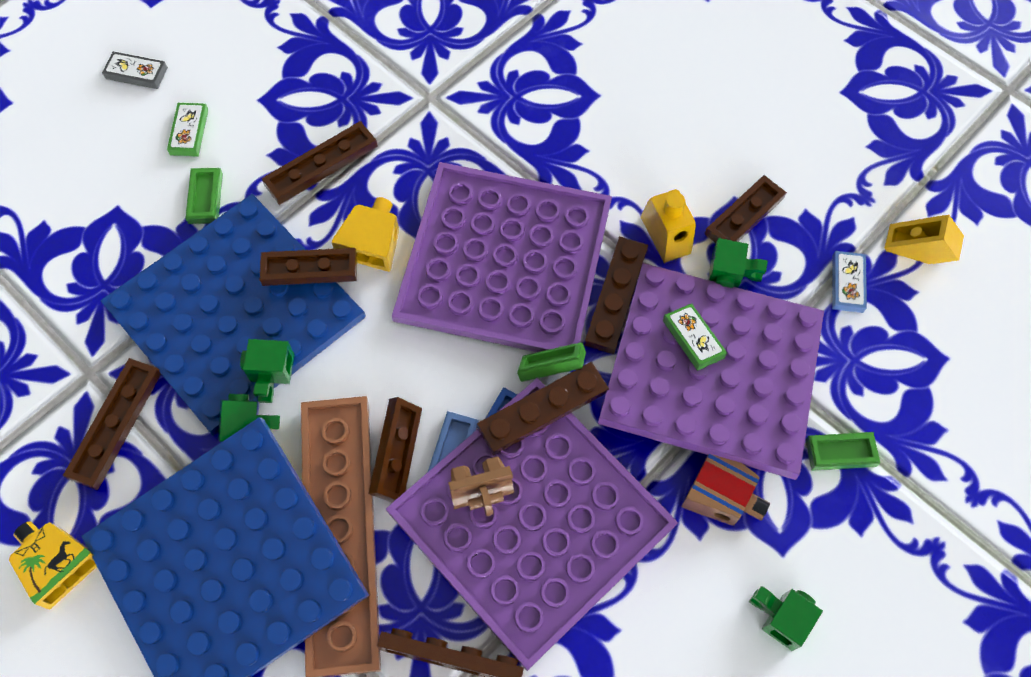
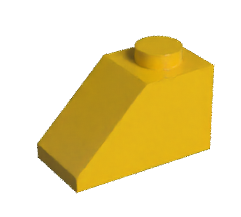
[884,214,964,264]

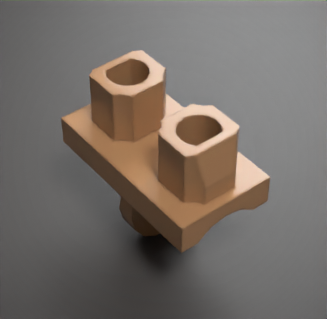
[448,456,514,517]

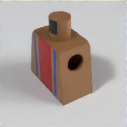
[681,454,770,525]

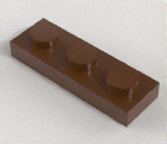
[705,175,787,243]
[260,248,357,286]
[368,397,422,503]

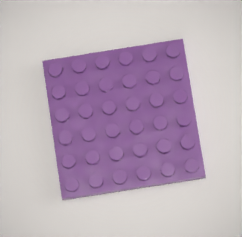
[392,162,612,352]
[598,263,824,480]
[386,378,678,671]

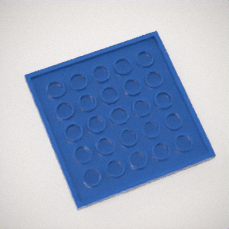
[100,194,366,436]
[81,417,370,677]

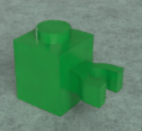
[708,238,768,288]
[240,339,295,403]
[218,394,280,442]
[749,586,823,651]

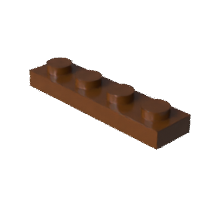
[261,121,378,205]
[584,236,648,355]
[63,358,161,490]
[477,361,609,455]
[377,628,524,677]

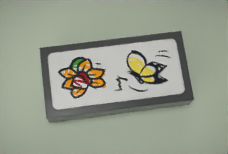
[102,51,168,89]

